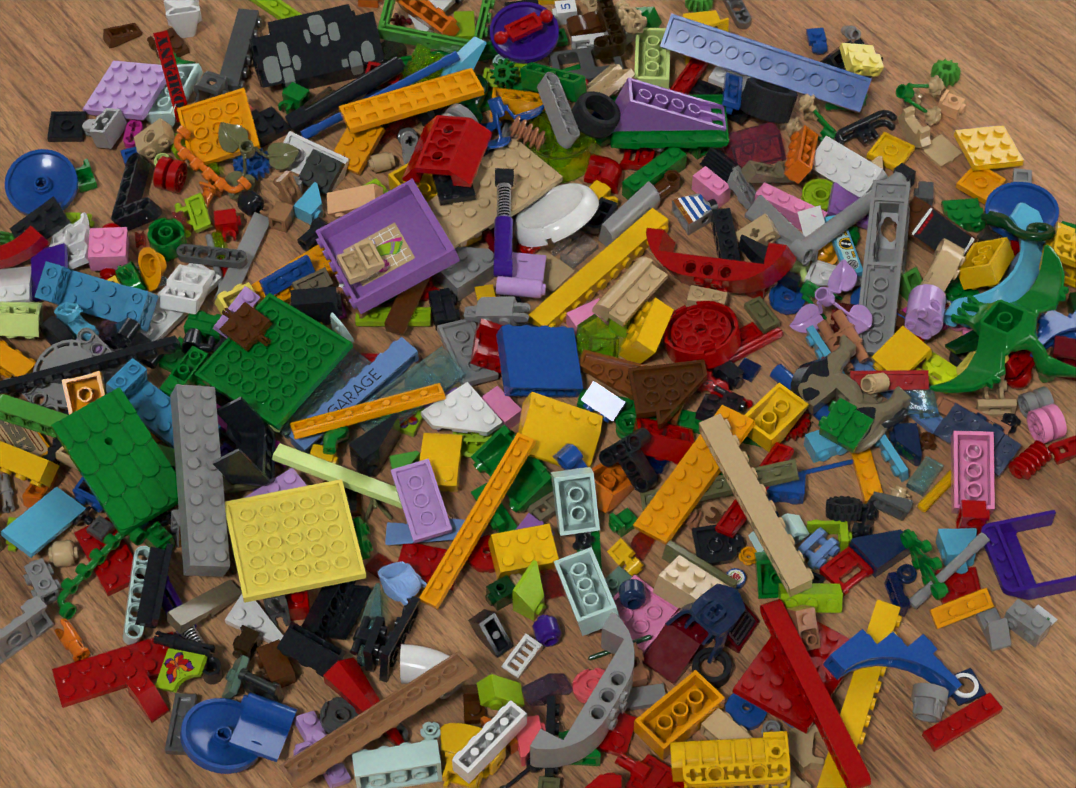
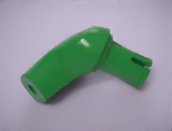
[323,426,350,455]

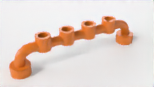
[173,125,252,194]

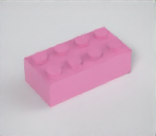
[951,431,995,514]

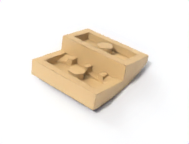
[336,240,385,285]

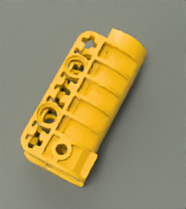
[670,731,791,788]

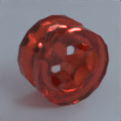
[135,231,146,248]

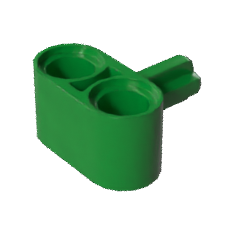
[115,261,147,290]

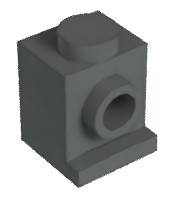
[913,181,934,206]

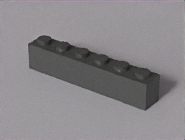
[220,8,262,92]

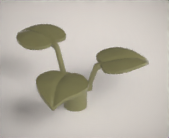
[218,122,299,200]

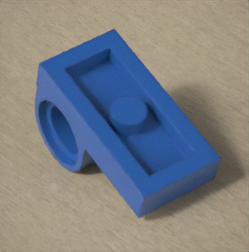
[553,444,588,470]

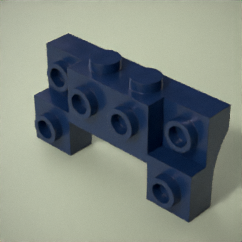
[933,403,1022,478]

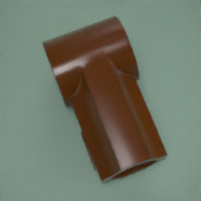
[654,170,680,201]

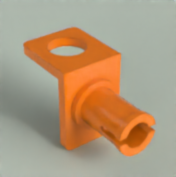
[199,176,225,209]

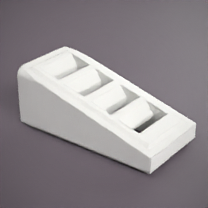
[501,633,543,679]

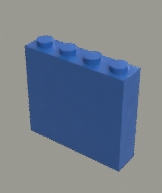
[496,324,583,397]

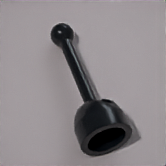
[499,757,543,788]

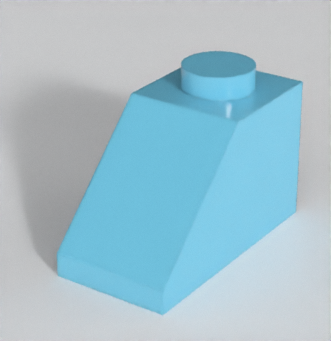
[294,182,323,225]

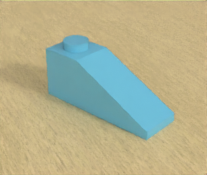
[440,36,487,77]

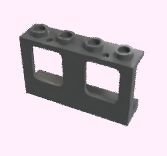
[549,47,624,82]

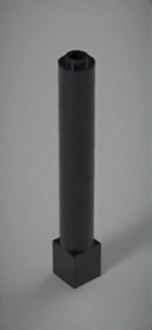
[285,56,405,136]

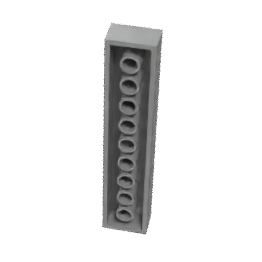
[170,384,230,577]

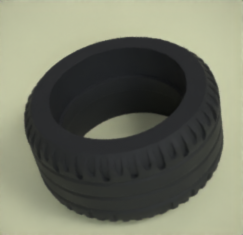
[572,91,621,139]

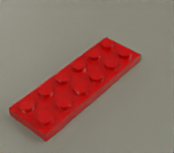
[52,631,178,708]

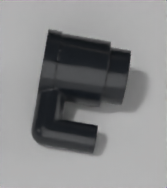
[181,328,216,354]

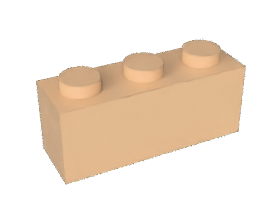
[327,184,383,219]

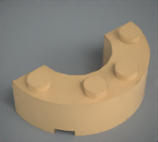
[920,238,966,296]

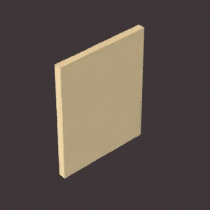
[536,248,575,294]

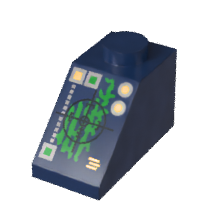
[889,423,922,466]

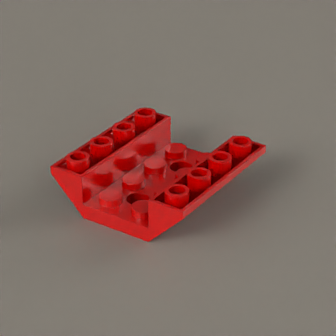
[402,115,492,187]

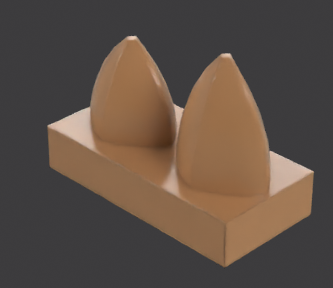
[273,171,303,206]

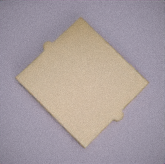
[919,134,962,169]

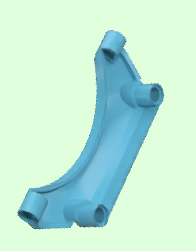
[944,203,1045,328]

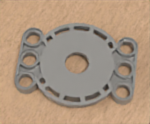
[22,327,117,412]

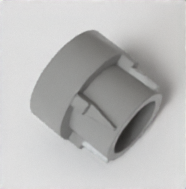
[911,683,949,723]

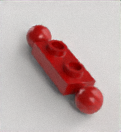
[494,9,553,45]

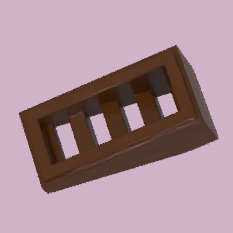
[103,23,142,49]

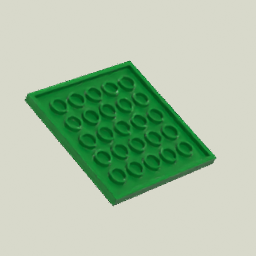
[194,293,354,430]

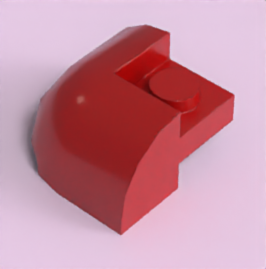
[584,154,623,195]

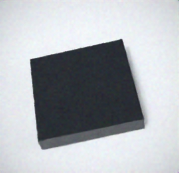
[47,111,87,142]

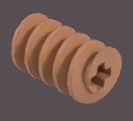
[507,115,547,152]

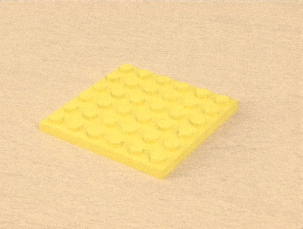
[225,479,366,603]

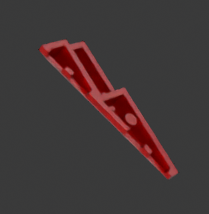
[323,657,405,746]

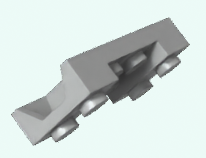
[0,595,54,665]

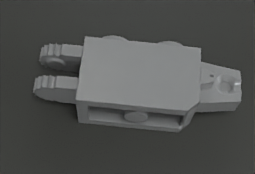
[464,296,531,326]

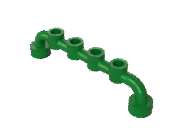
[57,528,147,620]

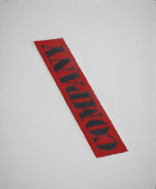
[153,30,188,122]

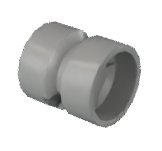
[1017,386,1054,418]

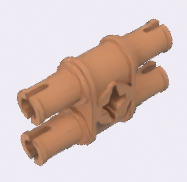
[817,309,870,374]

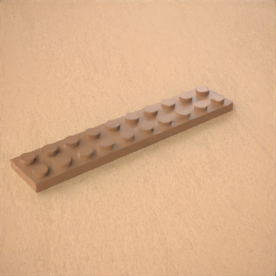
[279,650,477,788]

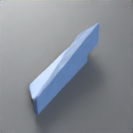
[385,519,484,545]

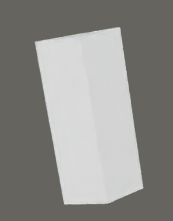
[283,131,350,191]

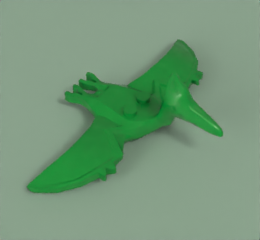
[930,245,1076,393]

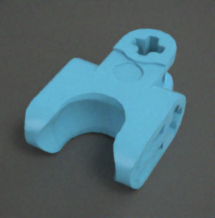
[54,302,99,341]

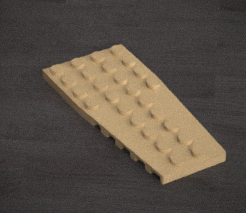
[427,137,563,248]

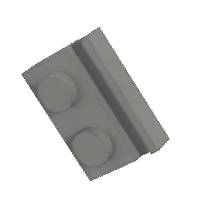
[727,165,757,210]

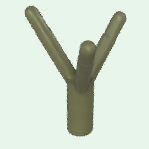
[364,497,392,522]

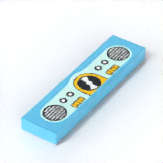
[824,215,863,276]

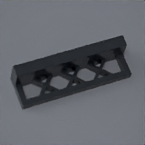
[135,543,173,628]

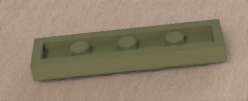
[662,540,738,588]

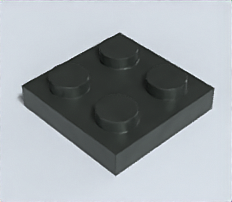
[298,149,345,195]

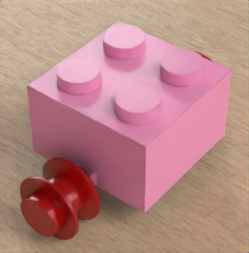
[88,223,130,280]

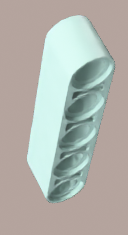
[123,546,150,645]

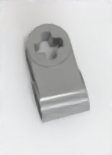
[400,131,418,165]

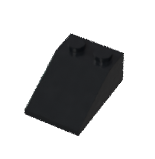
[349,413,401,477]

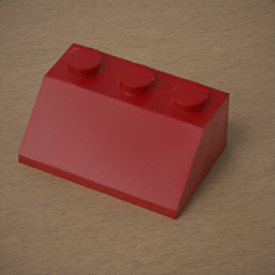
[633,418,695,465]

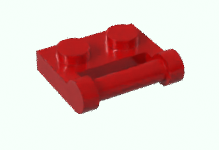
[619,147,656,170]
[819,546,874,597]

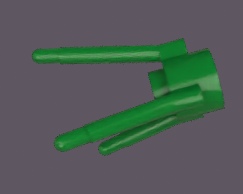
[799,279,843,320]

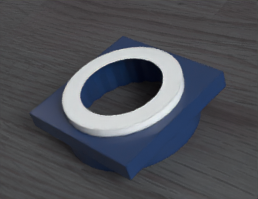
[951,668,986,706]

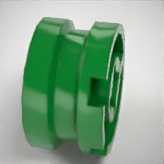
[616,411,636,439]

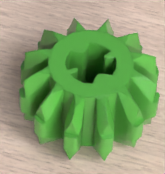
[685,0,713,13]
[931,58,961,88]

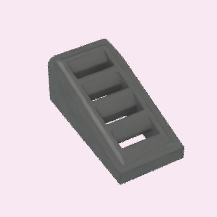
[867,491,913,521]

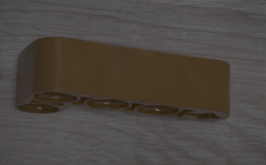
[593,0,626,59]

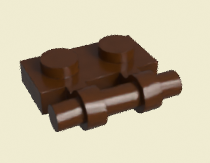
[147,28,190,59]

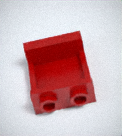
[470,318,504,374]

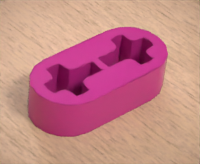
[123,119,144,149]

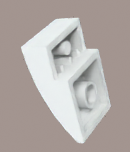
[160,264,215,314]

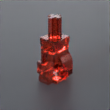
[379,115,419,145]

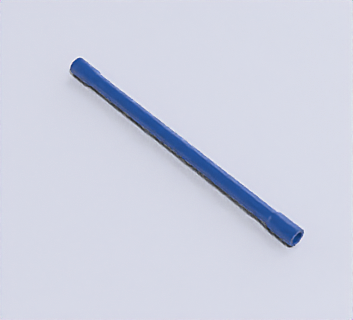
[300,51,460,139]

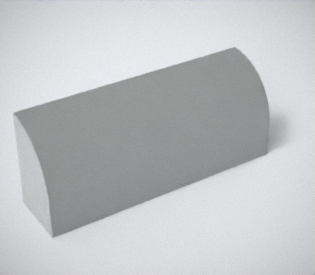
[599,181,660,247]

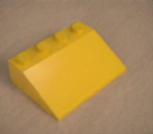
[518,392,603,467]

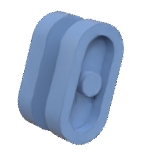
[797,527,840,570]

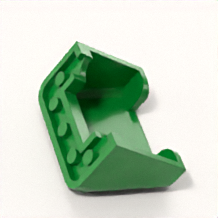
[471,425,553,513]

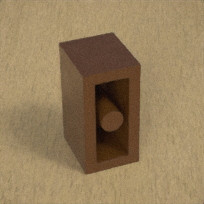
[255,639,296,688]

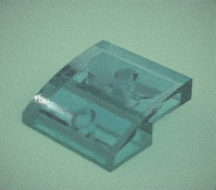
[905,386,939,419]

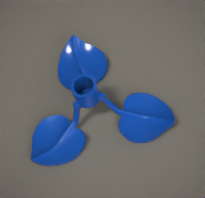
[481,96,544,150]

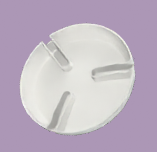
[513,183,599,247]

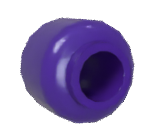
[532,615,562,647]

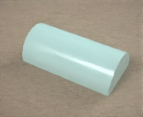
[145,63,203,127]

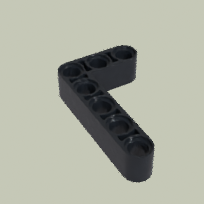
[111,152,162,231]

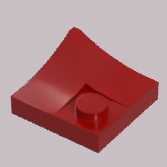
[596,713,638,757]

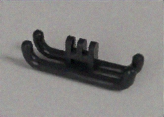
[835,110,897,145]

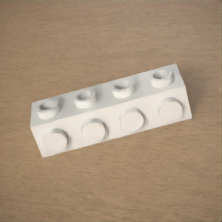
[452,700,527,784]

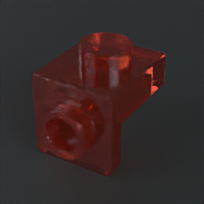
[540,569,563,600]

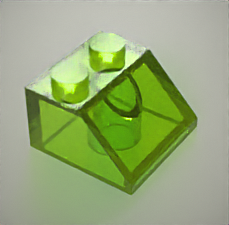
[577,314,619,358]

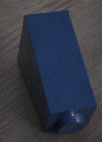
[849,529,910,578]

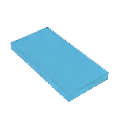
[1,487,86,558]

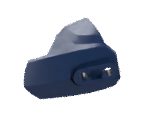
[665,584,746,664]

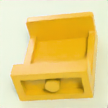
[871,326,933,371]

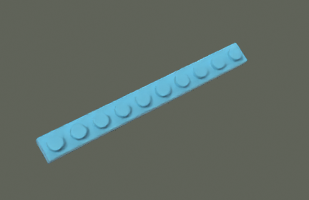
[805,325,909,482]

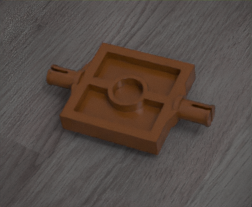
[219,302,272,351]

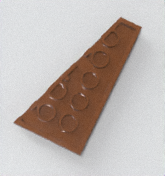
[579,349,685,426]

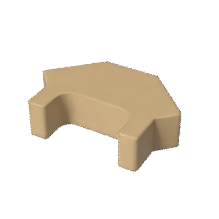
[898,106,931,148]
[788,723,824,773]

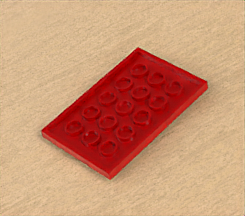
[732,621,849,734]

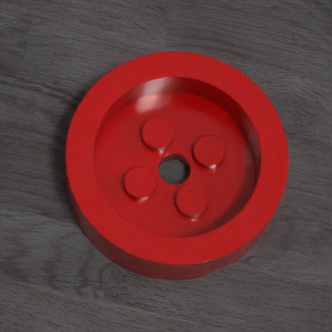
[663,301,741,369]

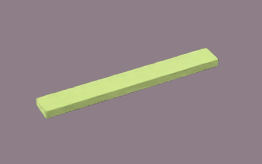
[272,443,402,509]

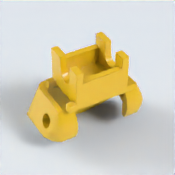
[440,723,506,788]

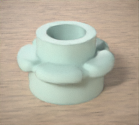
[420,722,441,740]

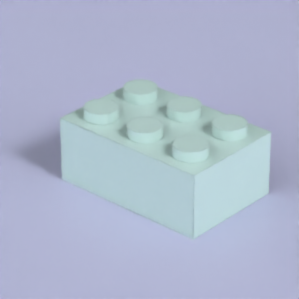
[551,467,600,536]

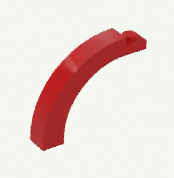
[0,225,49,269]

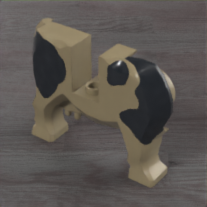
[790,335,911,453]

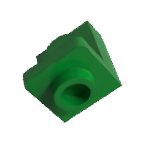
[608,508,638,537]

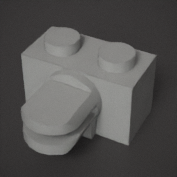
[82,108,127,149]

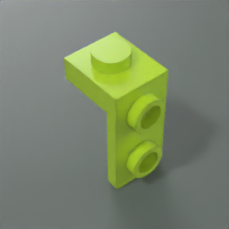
[806,519,852,552]

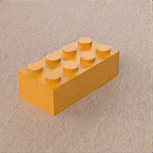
[634,670,725,760]

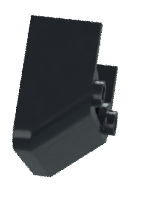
[213,397,276,486]

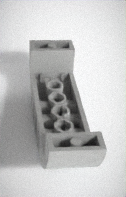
[530,612,635,768]

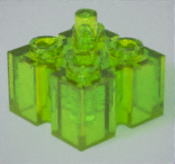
[403,43,445,85]

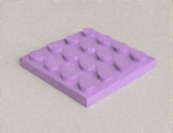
[83,61,166,120]

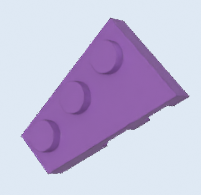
[827,182,869,229]

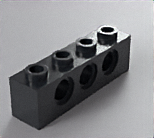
[711,208,741,261]

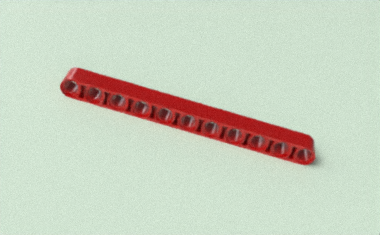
[760,599,871,788]

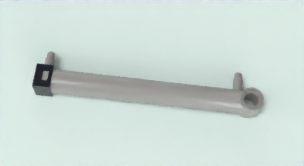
[789,163,916,266]

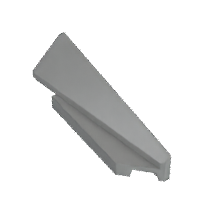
[745,195,818,262]

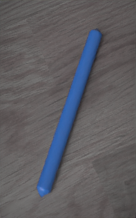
[798,459,853,475]

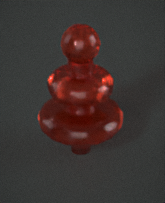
[172,211,191,230]

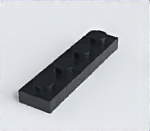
[545,695,560,777]

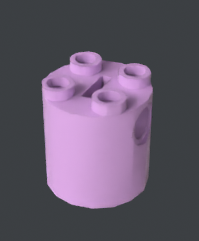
[905,284,946,340]

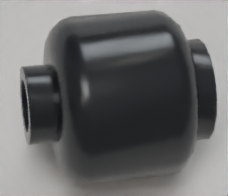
[237,190,264,217]

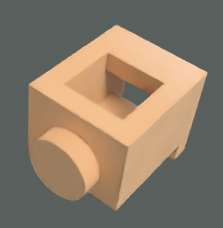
[938,89,966,120]

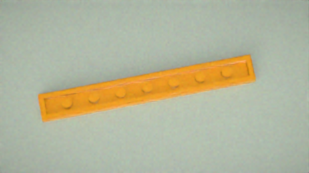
[290,383,446,440]

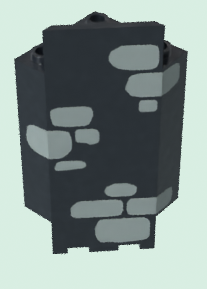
[249,4,384,90]

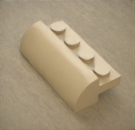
[568,64,635,114]
[592,257,668,327]

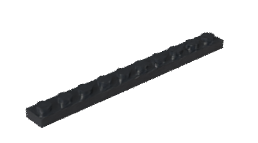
[0,335,181,396]

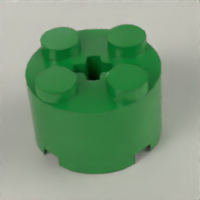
[147,217,187,262]

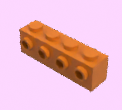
[396,0,460,37]
[784,125,818,184]

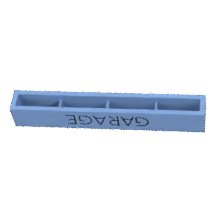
[289,337,419,454]

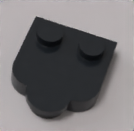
[691,524,745,566]

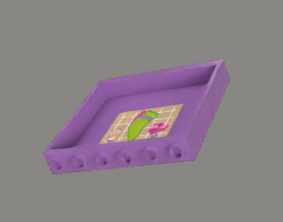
[316,178,460,314]

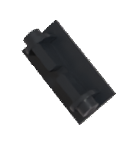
[851,501,878,539]

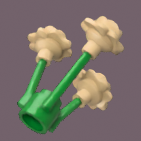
[896,75,944,126]
[785,94,837,142]

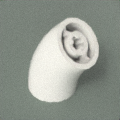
[400,644,463,699]

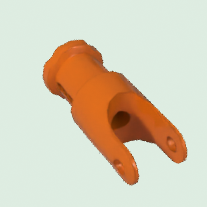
[54,618,90,662]

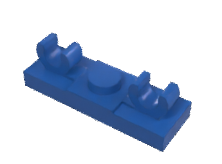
[722,72,743,115]
[259,255,315,296]

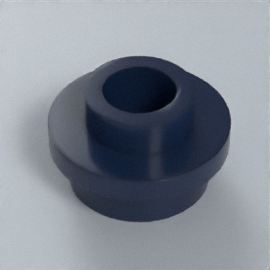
[896,564,917,584]

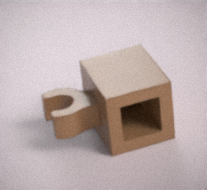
[260,201,295,233]

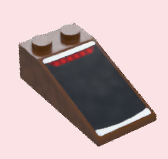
[894,196,978,267]

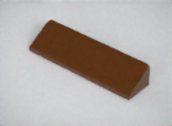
[384,278,430,335]

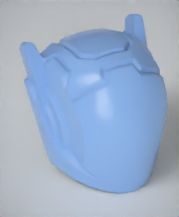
[378,561,427,606]

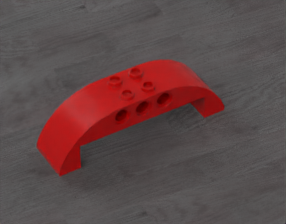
[646,228,797,293]

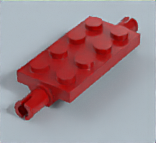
[615,752,694,788]

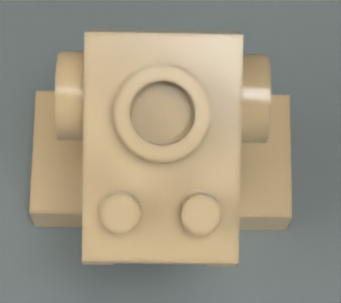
[975,374,1017,417]

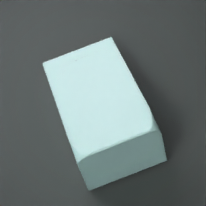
[330,312,354,343]

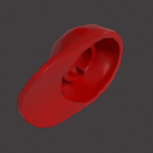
[1004,359,1035,389]

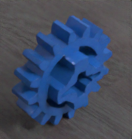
[233,148,272,181]

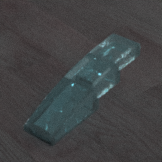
[357,583,382,666]

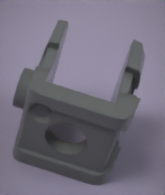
[194,71,229,103]

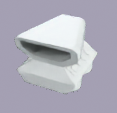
[164,0,202,38]

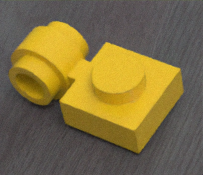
[607,538,644,577]

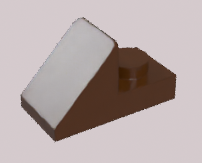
[463,684,485,724]

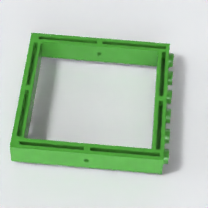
[378,0,495,53]

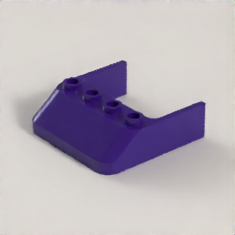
[980,510,1076,600]

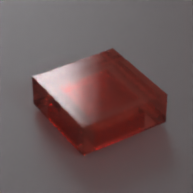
[365,552,393,579]

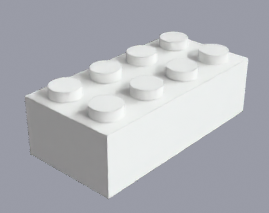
[811,136,888,198]

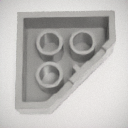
[433,247,495,302]

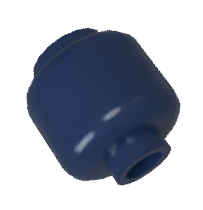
[619,579,646,610]

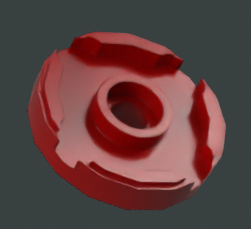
[468,535,495,573]

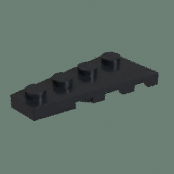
[378,596,420,683]

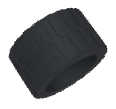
[740,77,798,124]

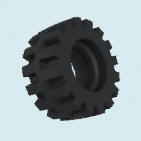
[826,496,862,522]

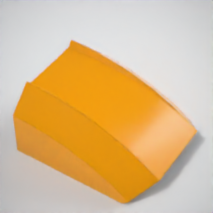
[62,371,106,415]

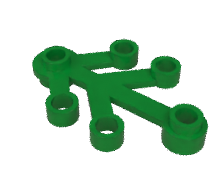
[900,529,948,600]

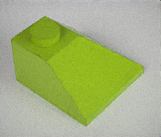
[512,560,546,621]

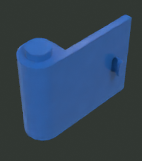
[228,692,297,762]

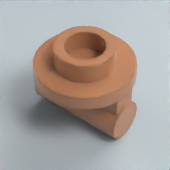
[683,508,703,529]

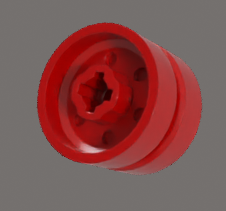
[153,156,188,193]

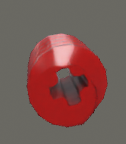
[1008,440,1052,480]

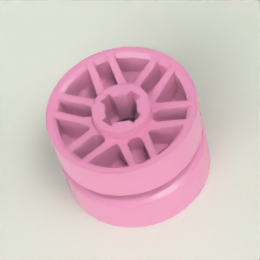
[1027,404,1067,444]

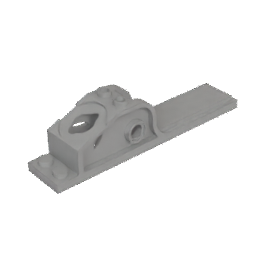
[858,180,911,355]

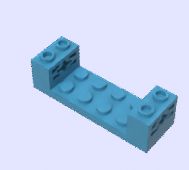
[35,261,159,332]
[106,358,221,449]

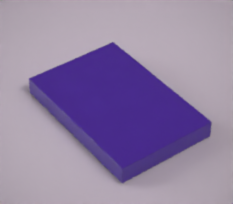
[31,243,68,302]

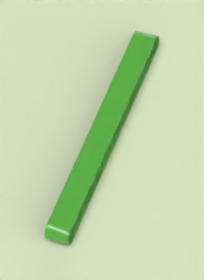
[0,394,176,473]

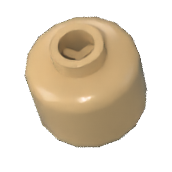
[48,540,79,567]

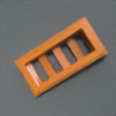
[22,473,58,508]

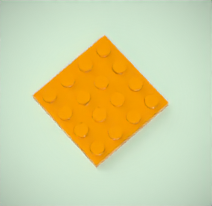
[177,88,261,166]

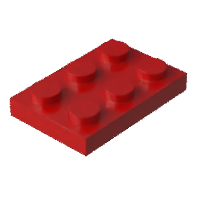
[398,543,456,591]

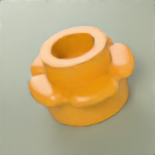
[739,546,757,566]

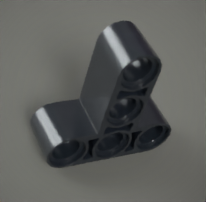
[104,318,164,369]
[599,428,658,493]

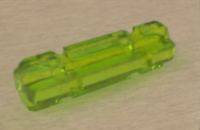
[211,230,226,260]

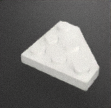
[421,382,503,436]

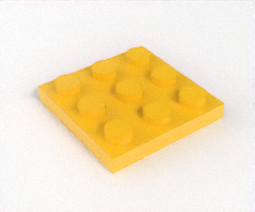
[954,125,1024,171]

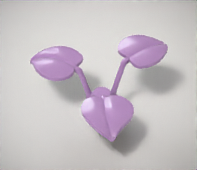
[789,259,873,334]

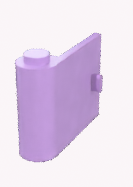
[496,252,546,298]

